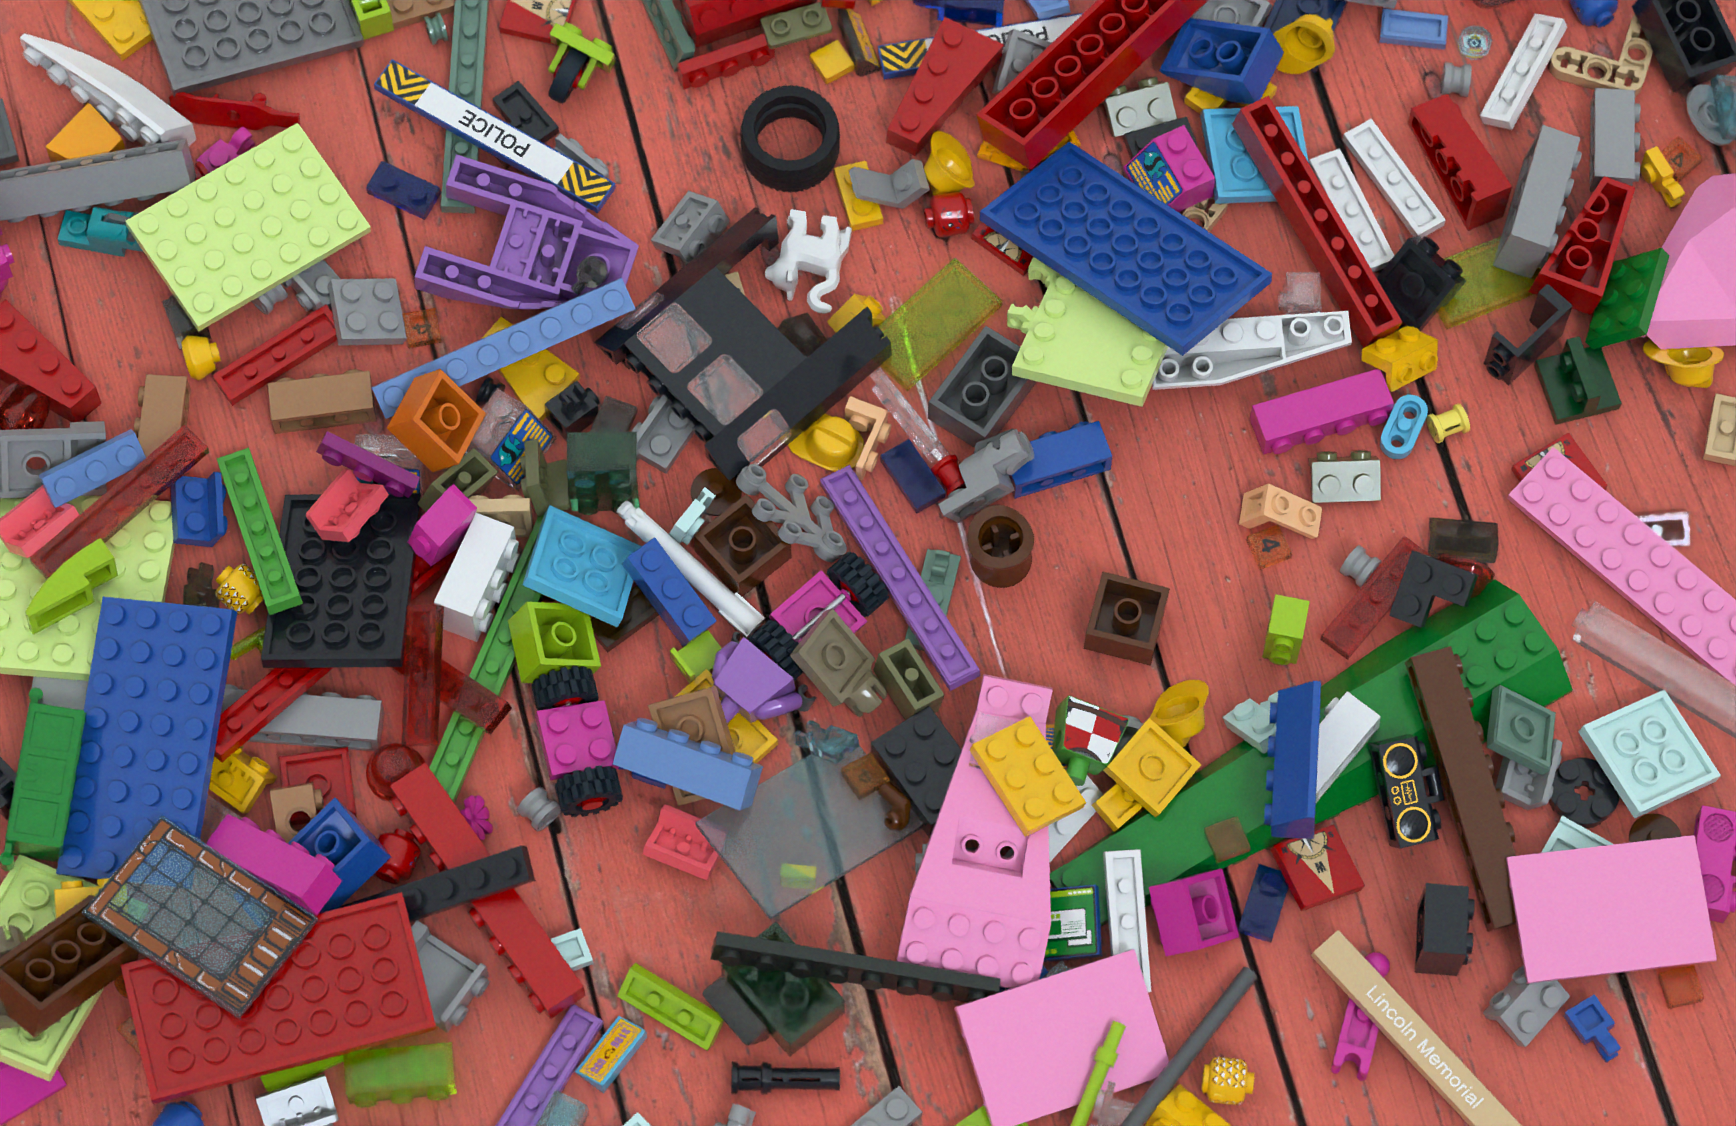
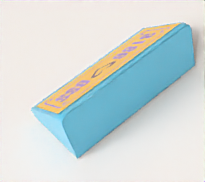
[575,1016,647,1093]

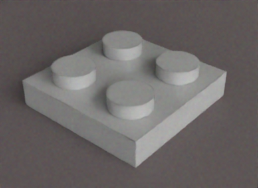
[328,278,407,346]

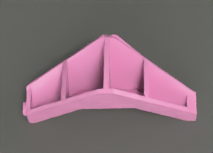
[1641,173,1736,349]

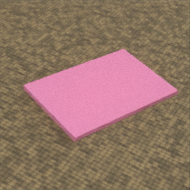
[1506,835,1717,984]
[955,949,1169,1126]

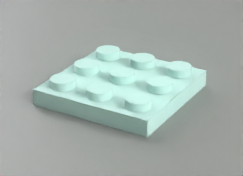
[1578,689,1721,819]

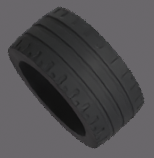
[740,85,840,192]

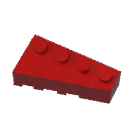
[1528,176,1635,315]
[0,299,102,422]

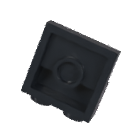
[1377,236,1466,331]

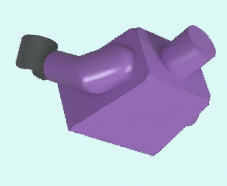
[712,632,817,724]

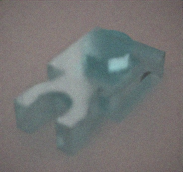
[793,720,859,764]

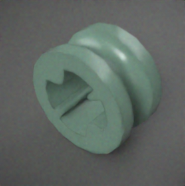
[424,12,448,45]

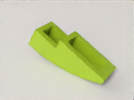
[25,538,118,635]

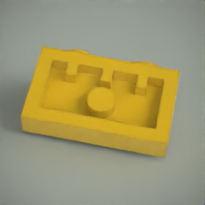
[209,746,277,814]

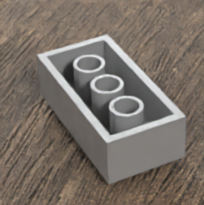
[1493,125,1582,279]

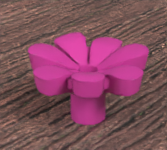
[460,795,493,840]

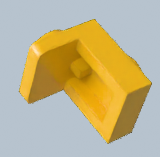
[827,294,887,332]

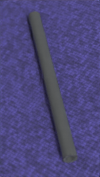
[1120,967,1257,1126]

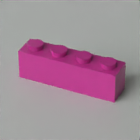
[1249,369,1394,455]
[204,814,342,916]

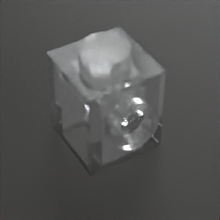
[1278,272,1322,315]

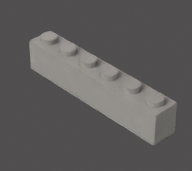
[0,139,196,223]

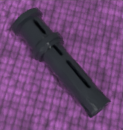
[731,1062,840,1094]

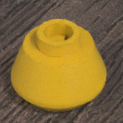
[181,335,221,381]

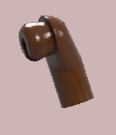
[878,782,911,831]

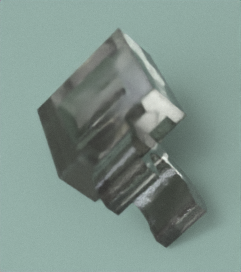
[183,562,220,608]

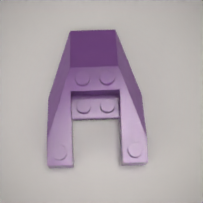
[414,154,639,309]

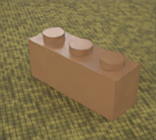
[268,369,376,434]
[134,374,191,483]

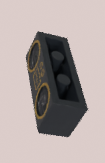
[1368,734,1445,849]

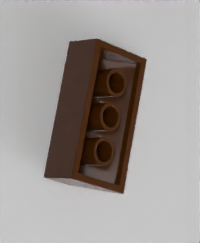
[0,894,140,1038]

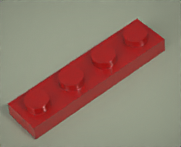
[212,304,337,406]

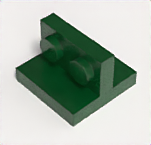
[1534,336,1622,425]

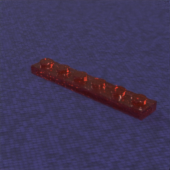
[30,425,209,579]

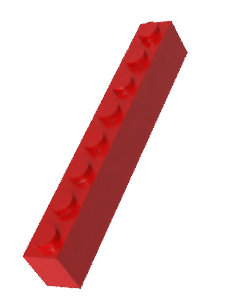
[1232,96,1402,348]
[389,763,586,1020]

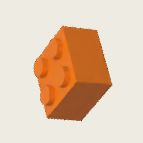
[387,369,486,472]

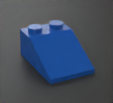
[1160,18,1284,104]

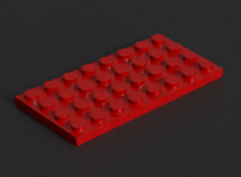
[120,892,437,1104]

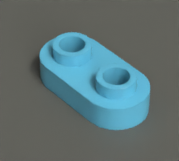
[1380,395,1428,459]

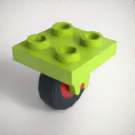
[548,22,616,104]

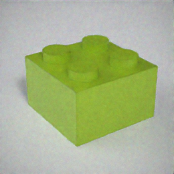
[508,602,601,683]

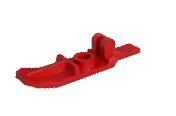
[169,92,300,130]

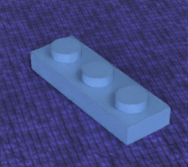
[38,429,148,508]

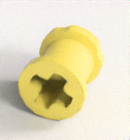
[1426,403,1470,443]

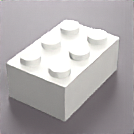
[434,513,521,642]

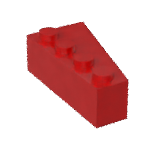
[886,17,1004,156]
[1408,94,1512,231]

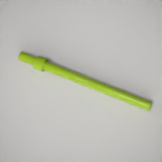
[1070,1021,1126,1126]

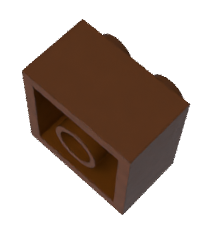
[694,494,792,597]
[1084,571,1170,666]

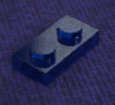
[366,161,441,220]
[880,439,946,514]
[1238,864,1289,943]

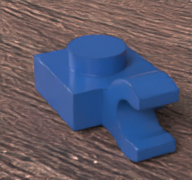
[1563,994,1621,1063]

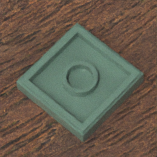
[1486,685,1556,775]

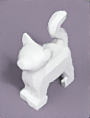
[765,209,852,314]

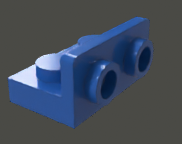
[170,472,228,547]

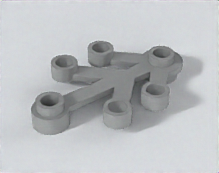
[736,464,847,562]

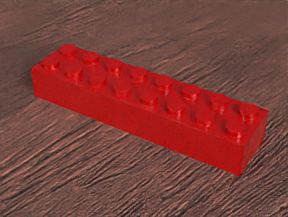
[976,0,1208,170]

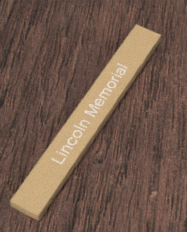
[1311,930,1521,1126]

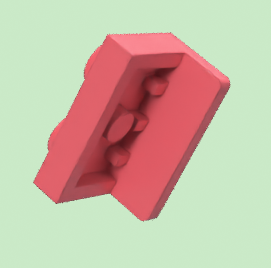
[306,469,389,542]
[0,485,81,558]
[643,805,728,881]

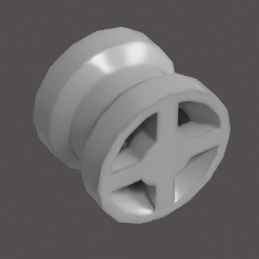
[1441,62,1472,97]
[251,284,288,315]
[1339,545,1382,588]
[517,787,561,832]

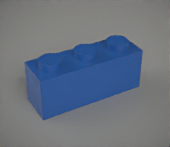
[1009,421,1113,499]
[622,537,717,647]

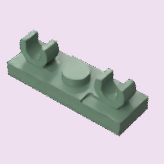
[905,549,961,651]

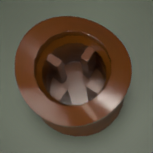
[967,505,1034,588]

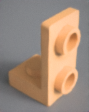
[845,396,891,481]
[1239,483,1322,539]

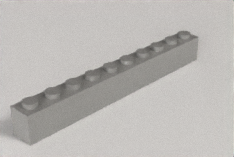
[29,677,385,752]

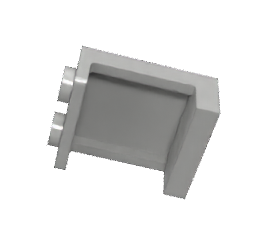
[411,920,490,1033]

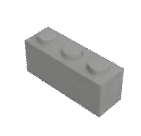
[1589,88,1640,192]

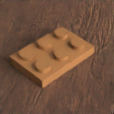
[648,686,735,806]

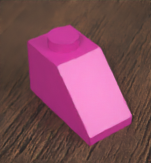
[407,484,477,566]

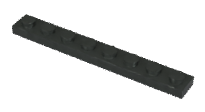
[710,931,1000,1003]

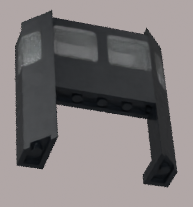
[594,207,892,481]

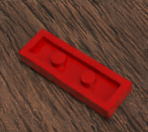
[678,34,775,90]

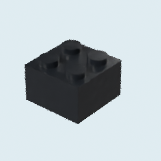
[1415,883,1475,976]

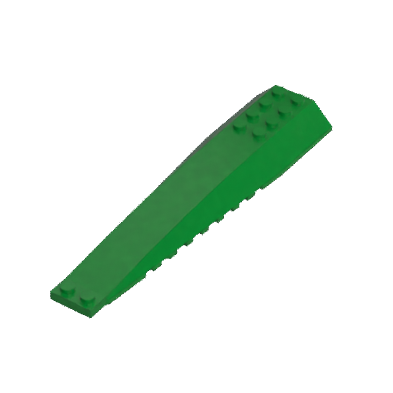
[1050,580,1573,927]

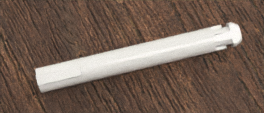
[616,500,765,639]

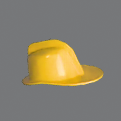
[1273,14,1335,74]
[924,131,975,196]
[1643,340,1724,388]
[786,414,864,472]
[1150,680,1209,747]

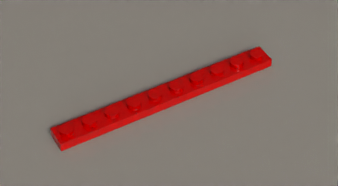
[214,548,459,762]

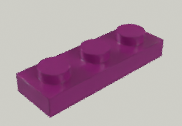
[316,431,421,498]

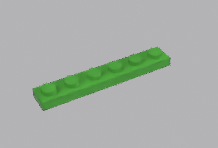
[217,448,303,615]

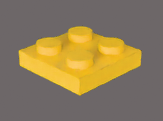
[1103,718,1201,817]

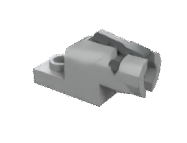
[938,429,1034,523]

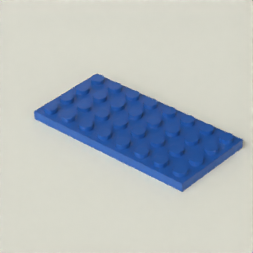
[980,141,1272,356]
[56,597,238,891]

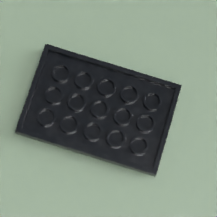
[261,493,422,668]

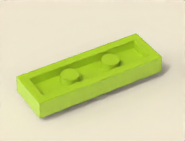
[617,963,725,1051]

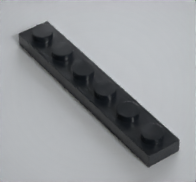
[338,846,535,922]

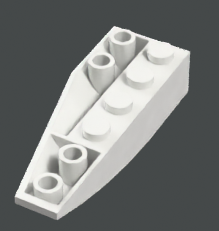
[20,33,196,146]
[1152,311,1352,390]

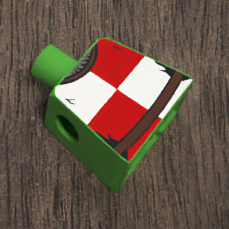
[1052,695,1130,786]

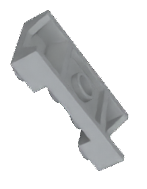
[0,421,107,498]

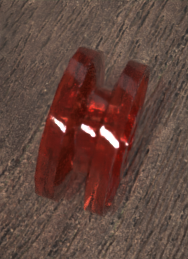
[0,380,50,430]

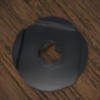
[1549,758,1620,828]

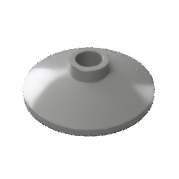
[1687,84,1736,145]

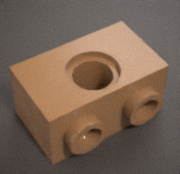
[270,782,324,843]

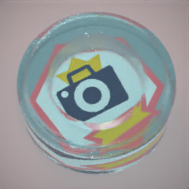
[1458,25,1492,60]

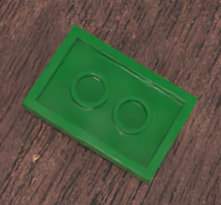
[1585,248,1670,349]

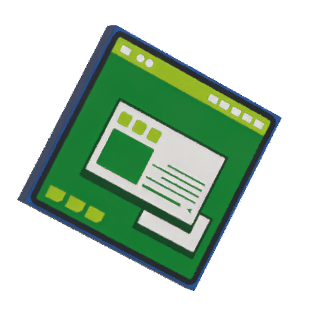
[1043,885,1102,962]

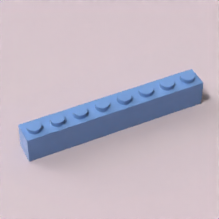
[372,277,636,419]

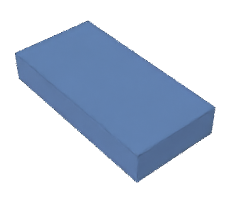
[1379,8,1448,50]

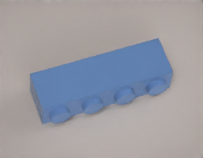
[613,718,763,810]

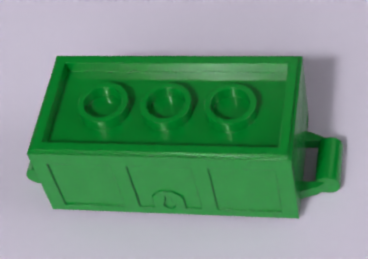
[0,688,86,871]

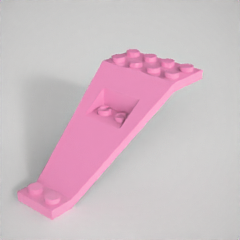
[896,674,1053,989]

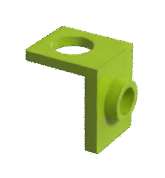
[670,630,722,684]

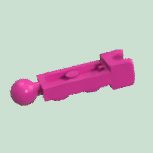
[1331,952,1390,1081]

